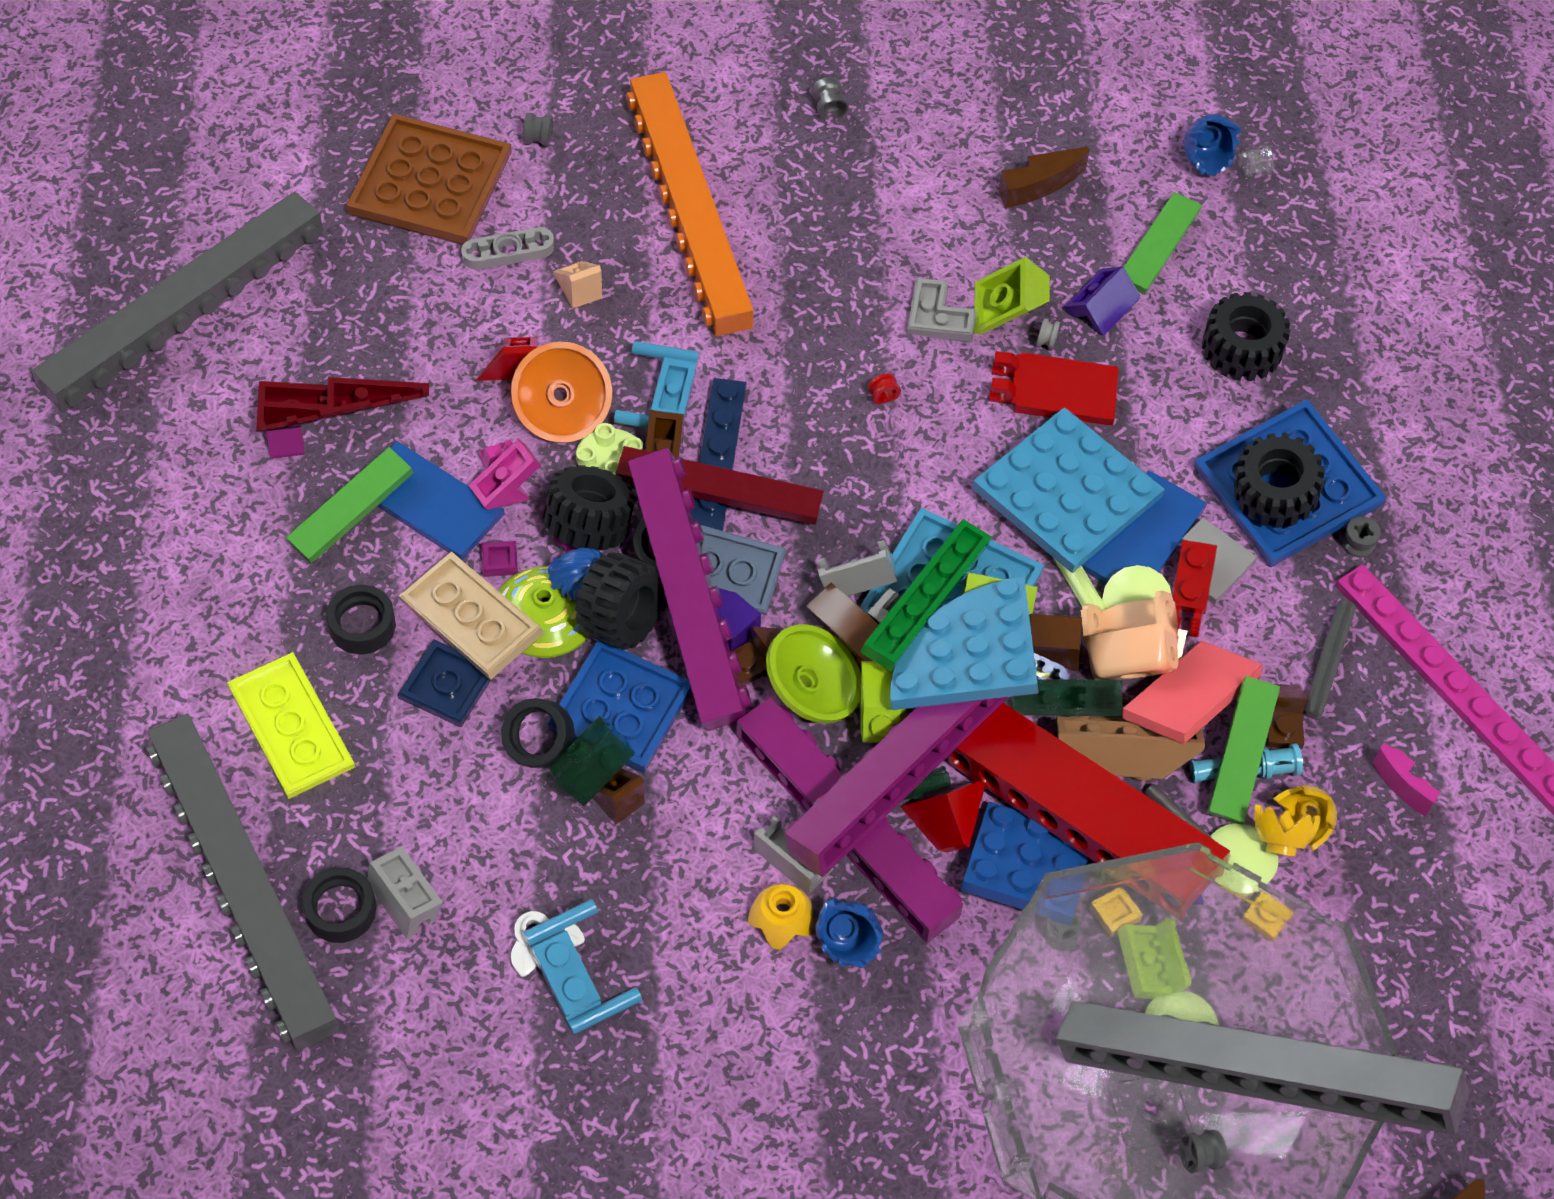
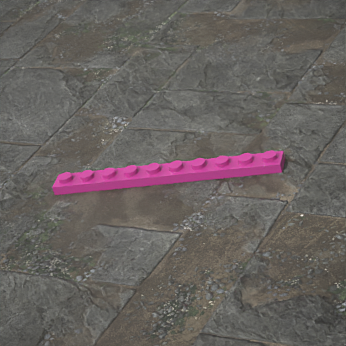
[1335,564,1554,815]

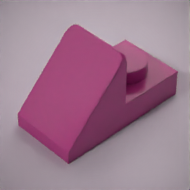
[469,439,541,510]

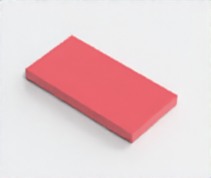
[1123,641,1263,744]

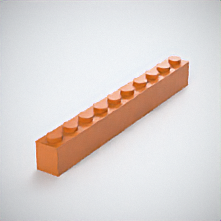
[626,72,754,337]

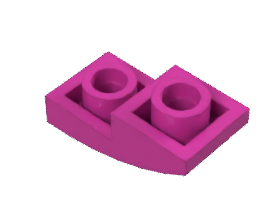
[1373,743,1440,817]

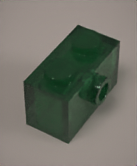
[549,715,635,807]

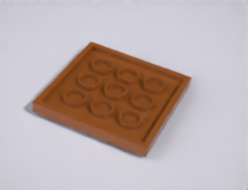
[346,113,512,244]

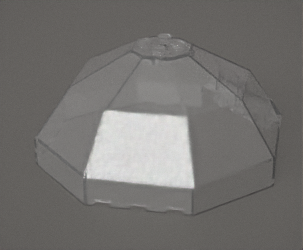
[958,842,1399,1199]

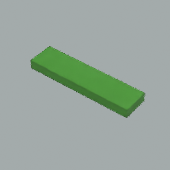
[1124,192,1202,295]
[286,447,414,563]
[1207,676,1281,824]

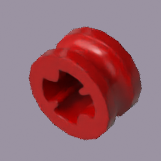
[868,373,901,405]

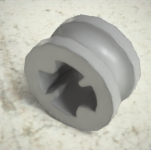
[1037,318,1060,350]

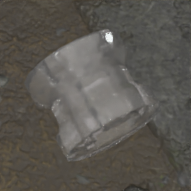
[1238,144,1274,179]

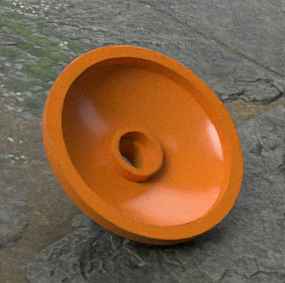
[511,342,612,443]

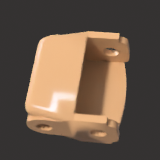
[1080,591,1179,682]

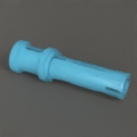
[1189,743,1303,783]

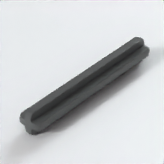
[1303,599,1356,720]

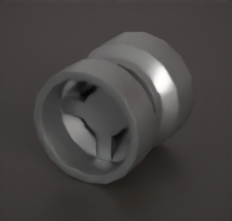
[812,77,849,120]

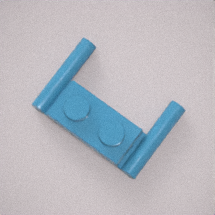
[614,341,699,429]
[523,899,642,1035]

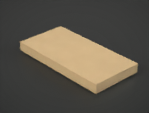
[399,551,543,680]

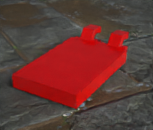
[988,351,1119,426]

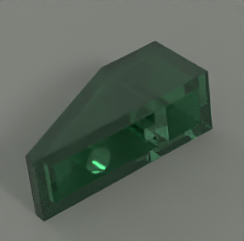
[1013,679,1123,716]

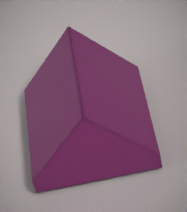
[266,425,305,459]

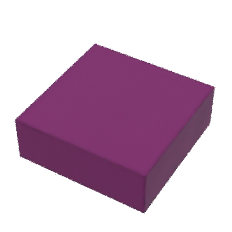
[481,541,518,577]

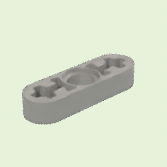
[461,227,554,270]

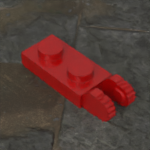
[1172,540,1217,637]

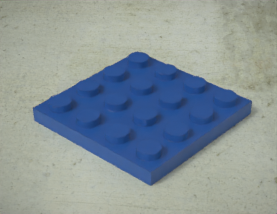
[1194,399,1387,567]

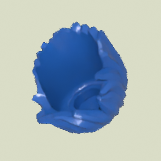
[1183,114,1241,176]
[548,547,603,601]
[815,898,884,968]

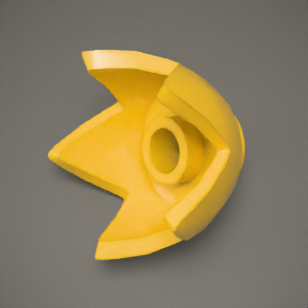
[1273,785,1337,851]
[1254,804,1321,857]
[748,883,814,950]

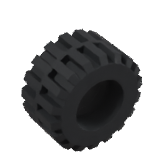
[1202,292,1291,381]
[1234,433,1325,528]
[543,465,636,551]
[575,552,664,650]

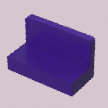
[1064,266,1140,335]

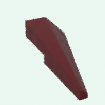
[256,377,429,432]

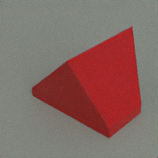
[475,336,538,381]
[900,780,986,853]

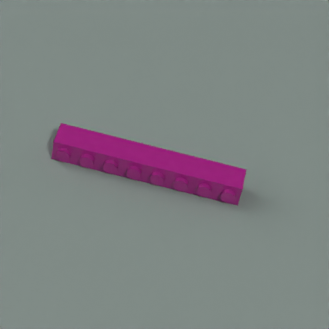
[628,448,752,731]
[736,697,963,944]
[785,697,1008,877]

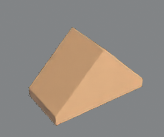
[553,261,602,309]

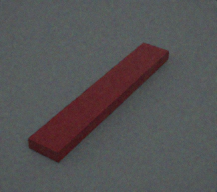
[615,446,824,525]

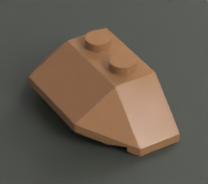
[1056,715,1205,781]

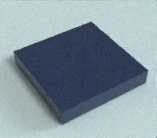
[398,639,492,727]

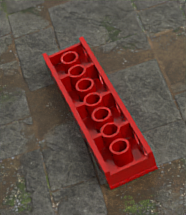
[948,703,1230,920]

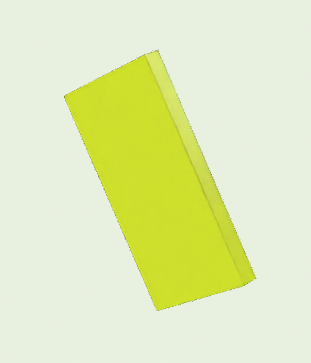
[227,652,355,799]

